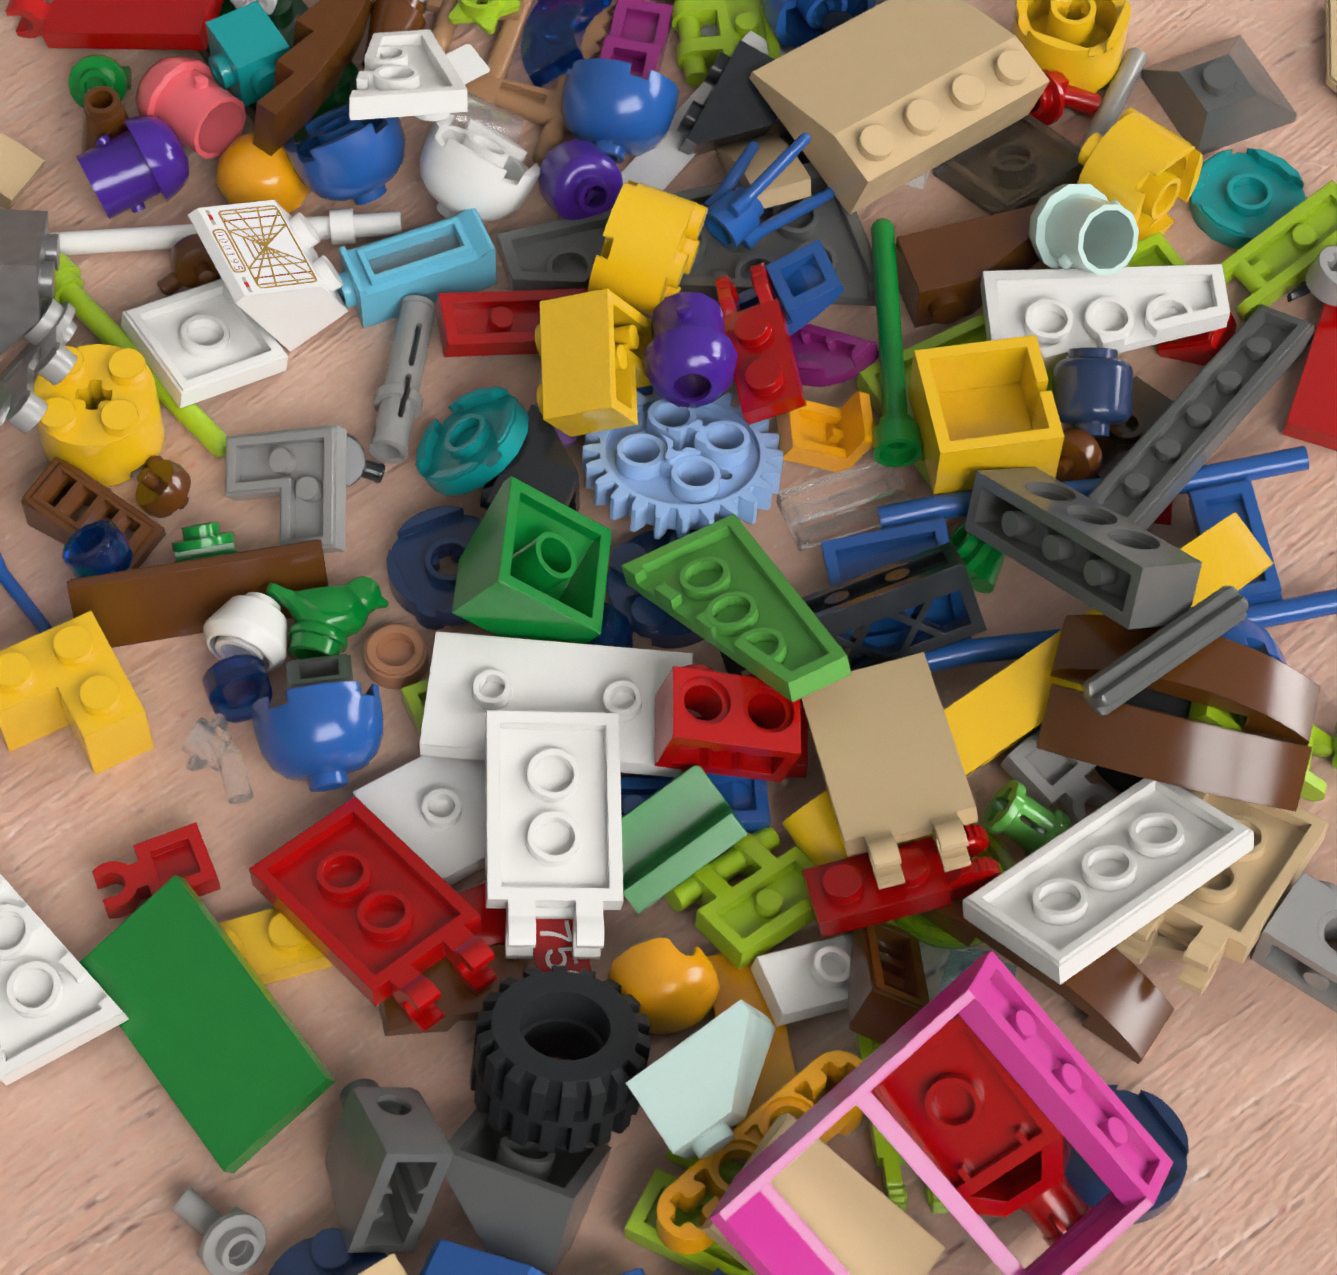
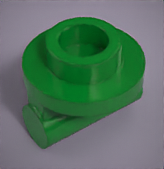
[68,54,132,108]
[171,521,237,562]
[949,522,1006,594]

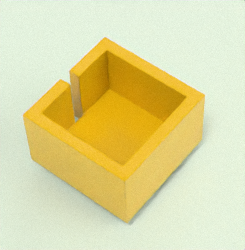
[908,335,1064,495]

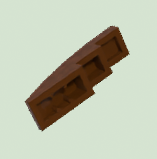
[253,0,373,156]

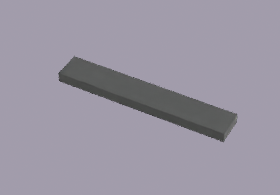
[1087,305,1314,530]

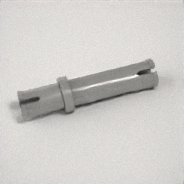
[368,295,436,464]

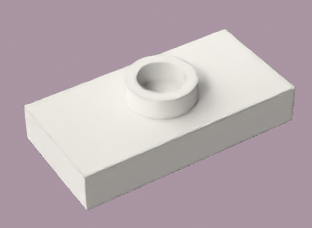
[750,933,888,1026]

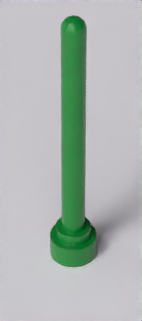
[871,218,923,468]

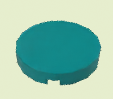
[1189,148,1307,249]
[416,386,529,496]

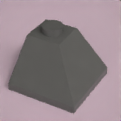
[1141,35,1297,155]
[445,1108,612,1275]

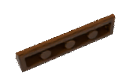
[67,539,329,648]

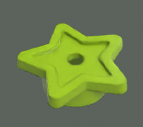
[448,0,521,34]

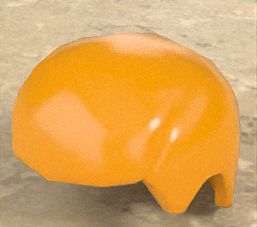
[215,133,310,213]
[607,938,720,1035]

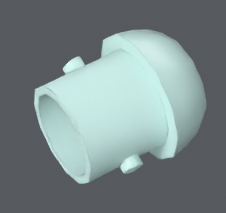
[1029,184,1139,275]

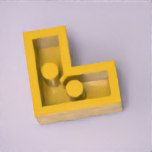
[535,288,652,437]
[0,611,154,775]

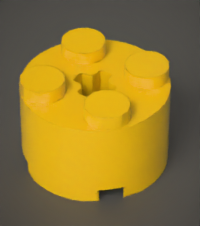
[1011,0,1131,94]
[1077,108,1203,241]
[588,180,708,316]
[34,344,165,487]

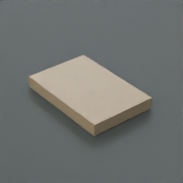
[700,1113,946,1275]

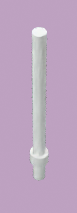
[49,208,402,255]

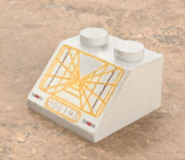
[188,200,348,352]

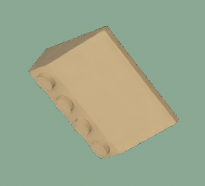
[749,0,1050,215]

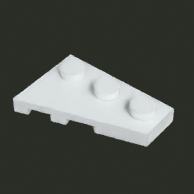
[349,29,467,121]

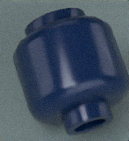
[1052,347,1133,438]

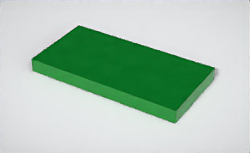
[79,875,336,1174]

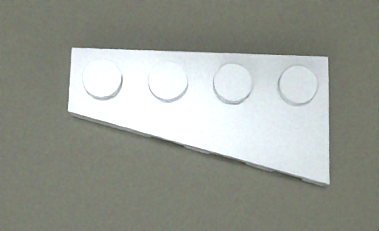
[980,264,1230,371]
[0,874,129,1086]

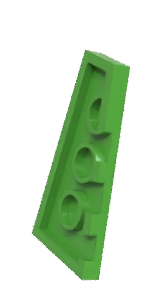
[621,514,851,702]

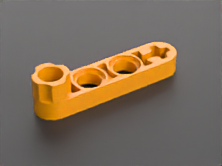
[655,1050,864,1255]

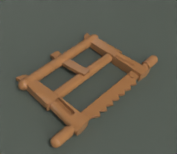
[426,0,617,167]

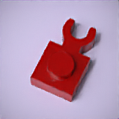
[92,822,221,919]

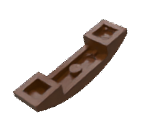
[1050,614,1320,745]
[1036,683,1313,812]
[919,871,1174,1064]

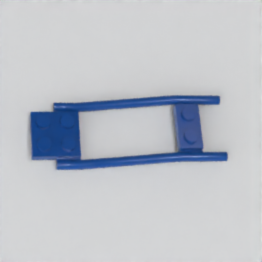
[821,445,1337,673]

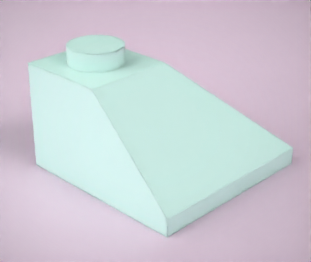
[626,1000,776,1160]

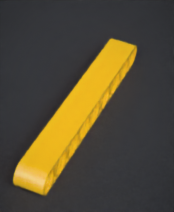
[782,512,1274,866]

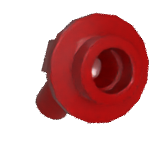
[1027,69,1101,127]

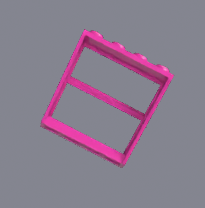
[709,950,1173,1275]

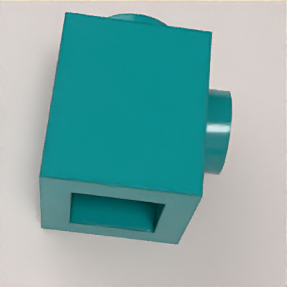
[205,1,290,107]

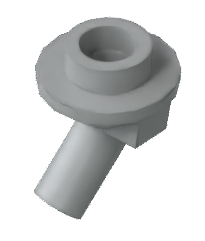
[172,1188,267,1275]

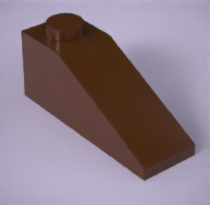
[896,205,1040,328]

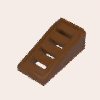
[22,457,166,572]
[848,922,930,1044]

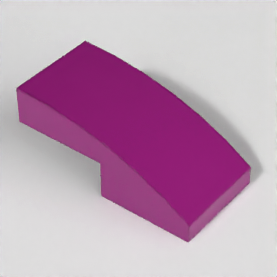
[600,0,673,80]

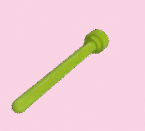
[43,251,228,457]

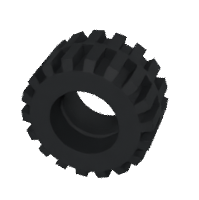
[470,966,651,1153]

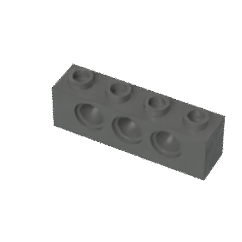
[964,467,1202,630]

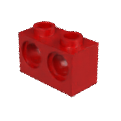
[655,664,801,783]

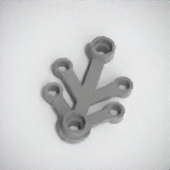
[0,298,77,434]

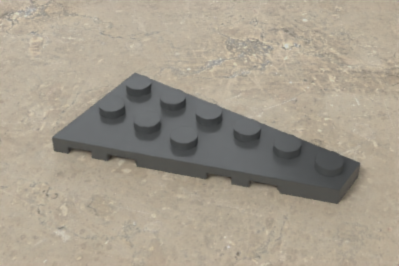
[497,162,876,306]

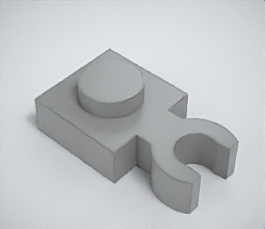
[1001,727,1116,828]

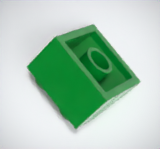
[452,476,612,644]

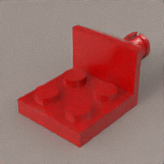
[871,1013,1091,1247]

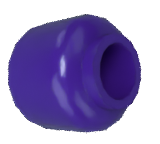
[538,140,623,220]

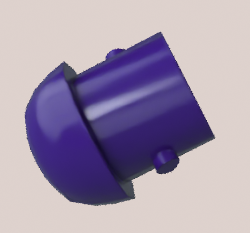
[76,116,189,219]
[642,291,738,408]

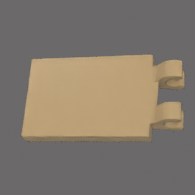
[800,652,978,890]
[1116,790,1329,995]

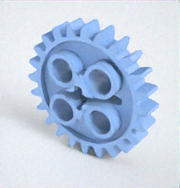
[582,388,783,539]

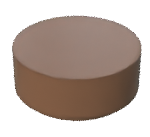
[363,623,428,689]

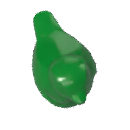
[265,576,389,659]

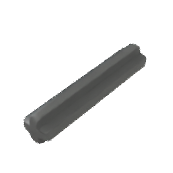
[1081,585,1249,715]

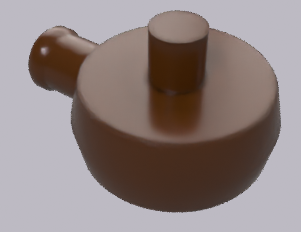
[157,233,221,297]
[1055,428,1103,482]
[135,456,191,518]

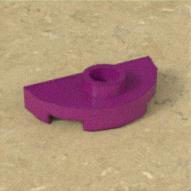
[790,323,879,387]

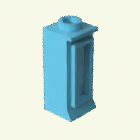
[337,208,497,328]

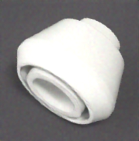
[203,592,287,674]

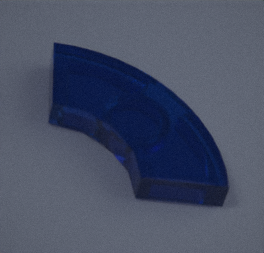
[521,0,613,87]

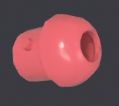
[135,56,246,159]

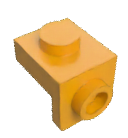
[776,391,877,474]

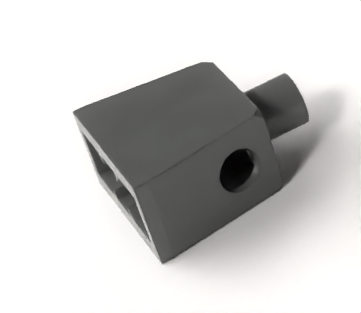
[325,1079,454,1253]

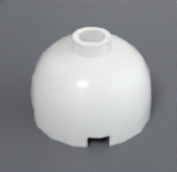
[420,114,540,222]

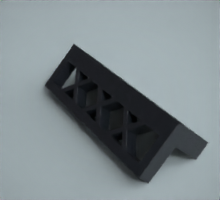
[719,541,987,675]

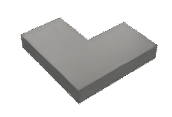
[225,425,347,553]

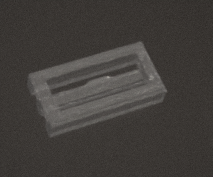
[776,461,913,551]

